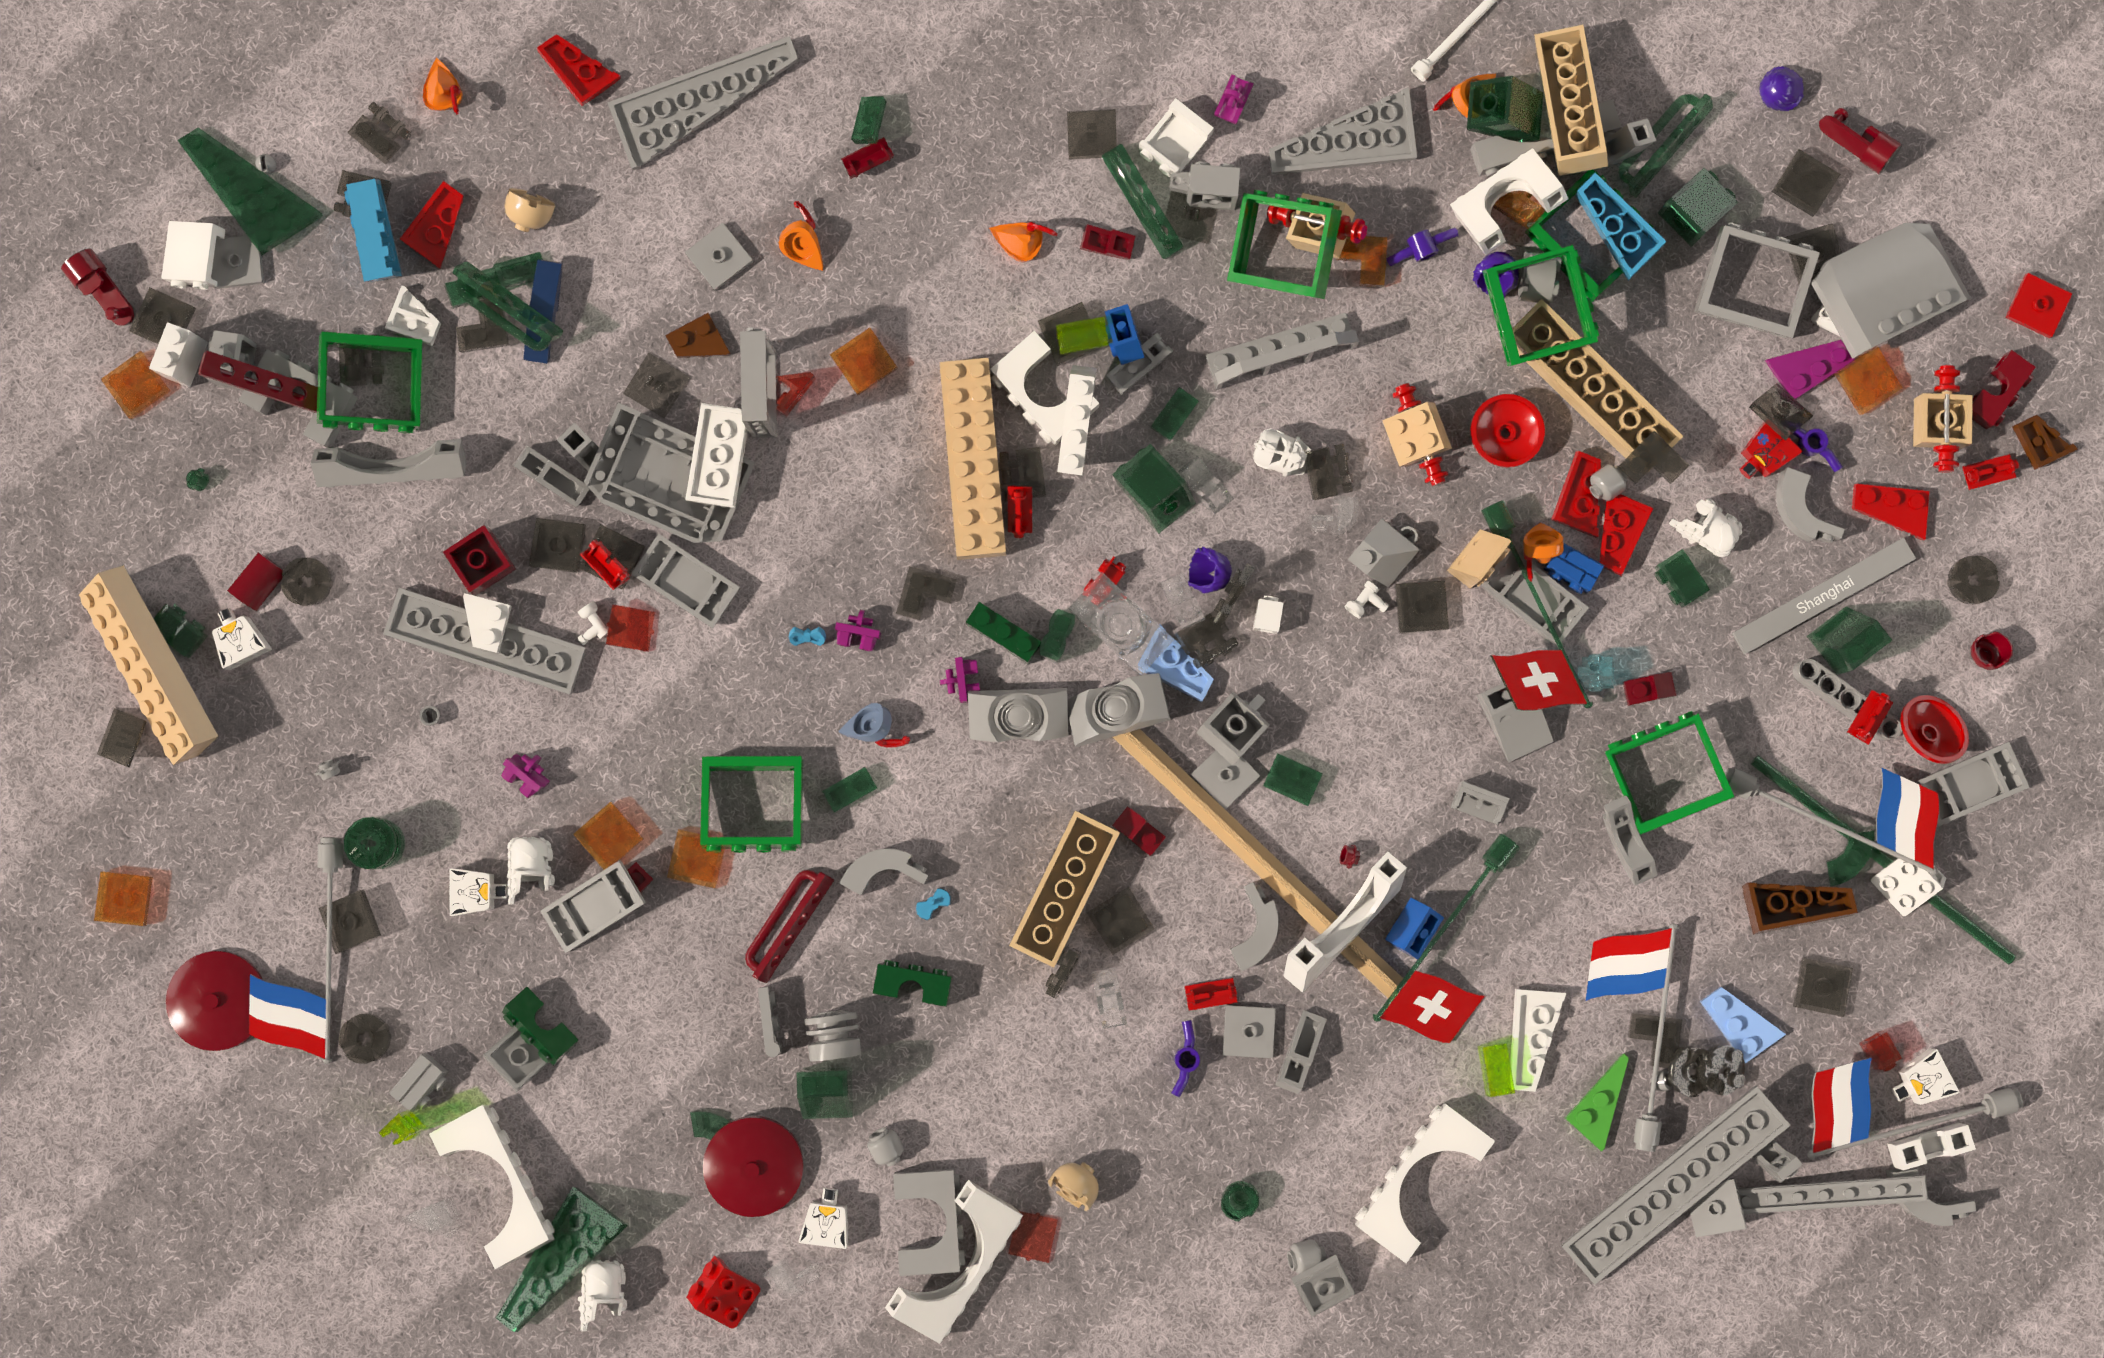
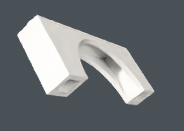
[1284,852,1407,993]
[1355,1103,1495,1263]
[429,1105,554,1269]
[885,1180,1023,1344]

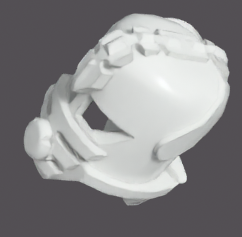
[1253,428,1318,477]
[1669,498,1742,557]
[507,837,555,904]
[578,1260,627,1332]

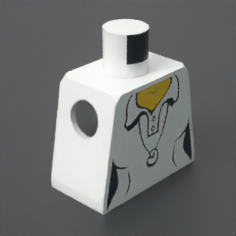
[212,608,272,671]
[450,869,508,916]
[1892,1048,1960,1105]
[799,1188,848,1249]

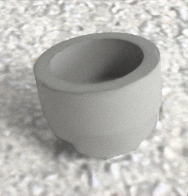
[255,154,276,174]
[1399,526,1418,544]
[419,706,440,726]
[1651,1070,1672,1091]

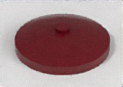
[166,951,263,1051]
[703,1116,804,1217]

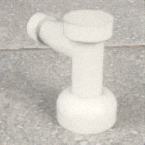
[1344,581,1389,618]
[578,601,612,645]

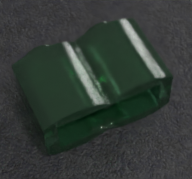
[1654,549,1710,608]
[153,603,209,658]
[1040,609,1075,663]

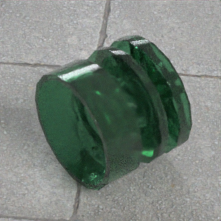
[344,817,405,870]

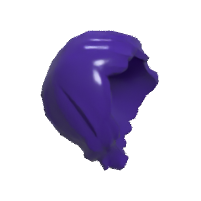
[1759,66,1804,111]
[1473,251,1519,298]
[1188,546,1232,594]

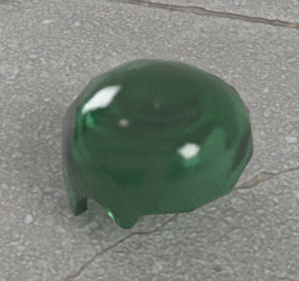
[1221,1181,1260,1222]

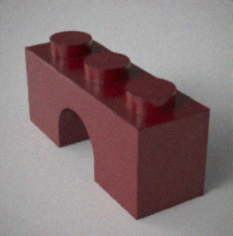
[1972,350,2036,429]

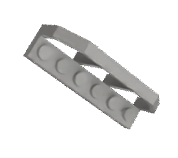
[1206,312,1359,391]

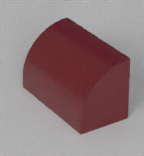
[227,552,287,611]

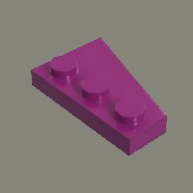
[1765,340,1855,401]

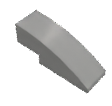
[513,446,589,507]
[1275,1010,1327,1094]

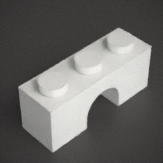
[1887,1122,1976,1170]

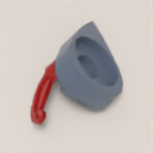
[838,703,910,748]

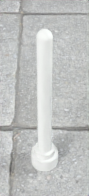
[1411,0,1497,82]

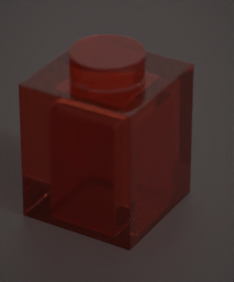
[1859,1031,1902,1072]

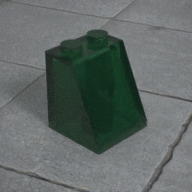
[1467,76,1544,142]
[1658,168,1738,247]
[1112,444,1196,534]
[1807,606,1892,675]
[796,1067,853,1119]

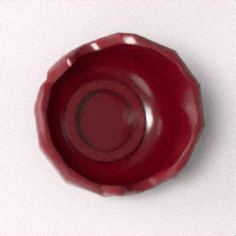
[1970,631,2013,670]

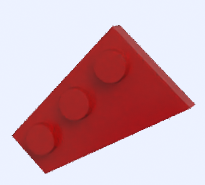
[537,34,621,106]
[400,181,464,269]
[1551,451,1601,538]
[1852,484,1930,541]
[1599,494,1653,576]

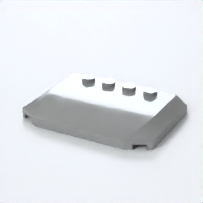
[1811,223,1971,359]
[584,403,755,543]

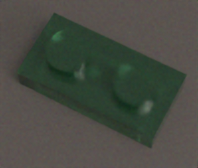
[851,96,887,144]
[1151,387,1199,442]
[822,767,878,813]

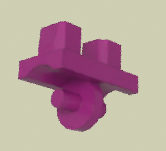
[1214,74,1254,125]
[835,609,881,652]
[940,657,980,703]
[501,753,550,798]

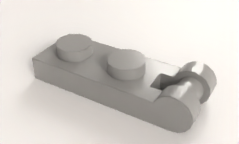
[1106,333,1174,395]
[758,986,782,1057]

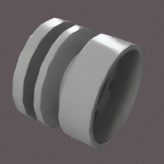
[805,1010,862,1062]

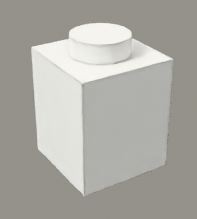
[1253,596,1283,634]

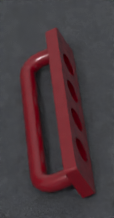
[198,351,318,413]
[745,870,834,983]

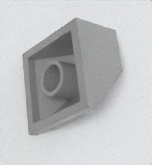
[1348,518,1420,587]

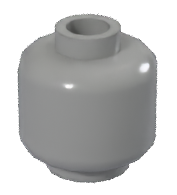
[1590,464,1628,501]
[867,1127,904,1166]
[1287,1239,1326,1274]

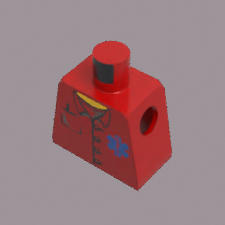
[1739,418,1803,479]

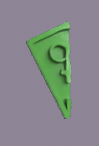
[1565,1054,1629,1151]

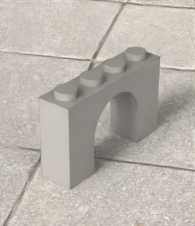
[238,349,358,448]
[893,1168,965,1276]

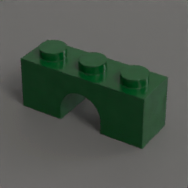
[966,602,1042,664]
[872,960,952,1007]
[502,987,579,1066]

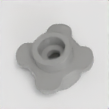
[315,759,341,780]

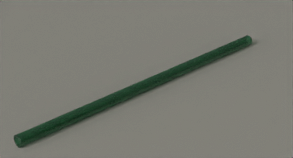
[1750,755,2016,965]

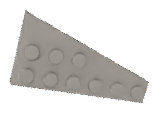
[1269,87,1417,175]

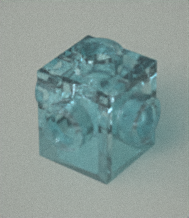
[1577,654,1614,692]

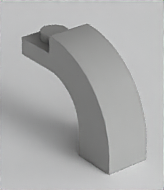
[1572,118,1656,175]
[557,423,599,471]
[1776,467,1845,543]
[1602,796,1657,886]
[839,849,929,895]
[1230,882,1278,972]
[1753,1140,1803,1183]
[1886,1168,1976,1226]

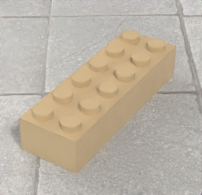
[1534,25,1608,176]
[1009,811,1120,968]

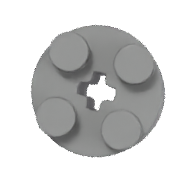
[1518,252,1561,304]

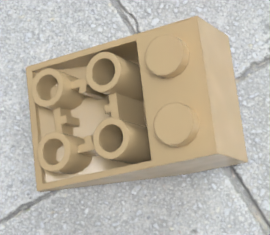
[1447,529,1511,588]

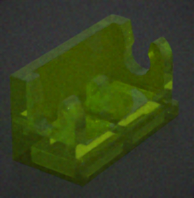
[1056,317,1108,354]
[1477,1043,1515,1097]
[378,1110,427,1145]

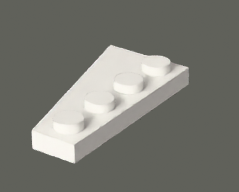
[1509,989,1566,1092]

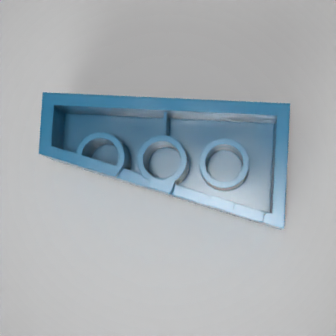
[1575,173,1666,281]
[344,179,402,282]

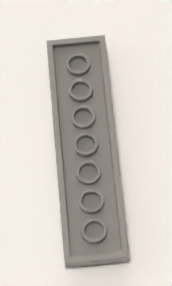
[383,588,587,695]

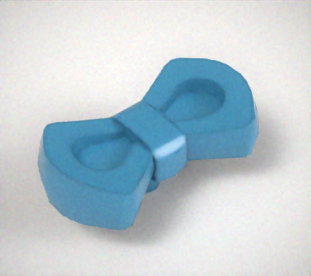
[788,627,826,646]
[916,888,951,920]

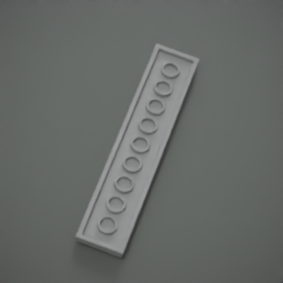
[1561,1085,1791,1285]

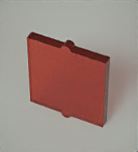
[605,604,655,652]
[1008,1211,1058,1263]

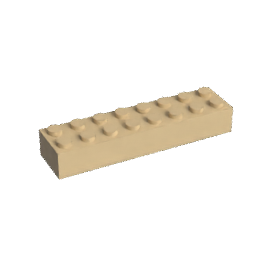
[1512,299,1683,475]
[939,358,1006,560]
[79,565,218,765]

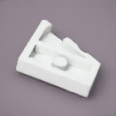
[385,286,441,346]
[463,593,512,654]

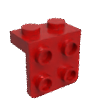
[686,1255,761,1329]

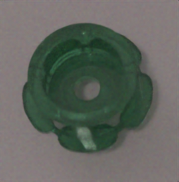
[186,468,209,491]

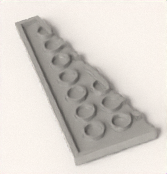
[607,36,799,171]

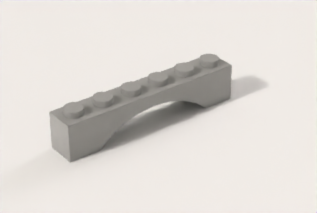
[1470,99,1622,177]
[311,439,467,488]

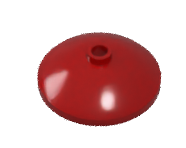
[1470,394,1545,468]
[1900,695,1969,764]

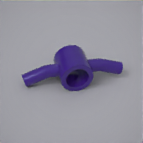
[1386,228,1458,267]
[1778,420,1843,473]
[1171,1020,1200,1098]

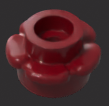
[1340,845,1360,869]

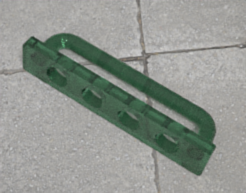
[1618,94,1713,198]
[1102,144,1184,259]
[452,261,563,351]

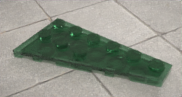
[178,128,323,256]
[496,1187,628,1332]

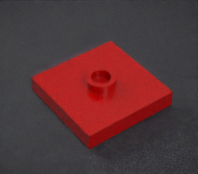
[2005,273,2073,338]

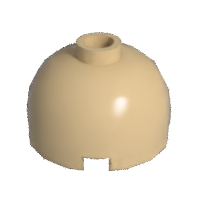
[505,188,555,232]
[1048,1162,1099,1211]

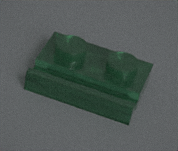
[1263,753,1323,807]

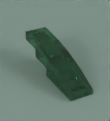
[444,252,543,309]

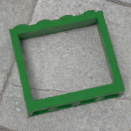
[1525,169,1654,302]
[1227,190,1342,299]
[1482,245,1599,366]
[317,332,422,434]
[1605,711,1734,835]
[700,756,803,853]

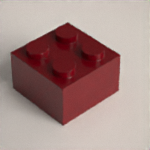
[443,525,516,596]

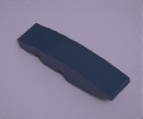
[523,259,563,364]

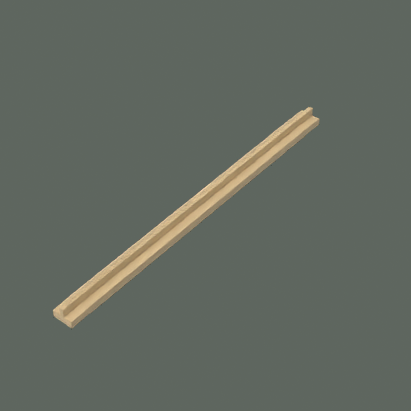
[1113,729,1406,1001]

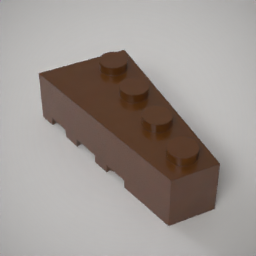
[1742,882,1858,935]

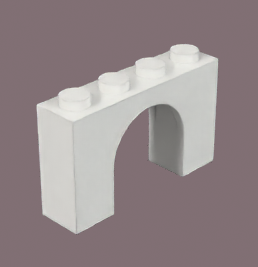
[1450,148,1568,255]
[990,331,1099,445]
[1057,365,1097,475]

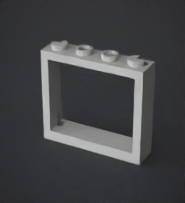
[1694,223,1820,339]
[740,327,777,438]

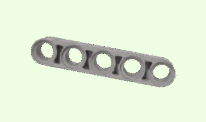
[1793,659,1902,741]

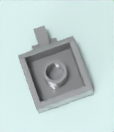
[1169,161,1240,210]
[206,330,257,391]
[1196,692,1270,765]

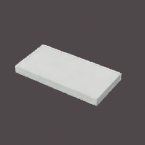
[685,403,748,508]

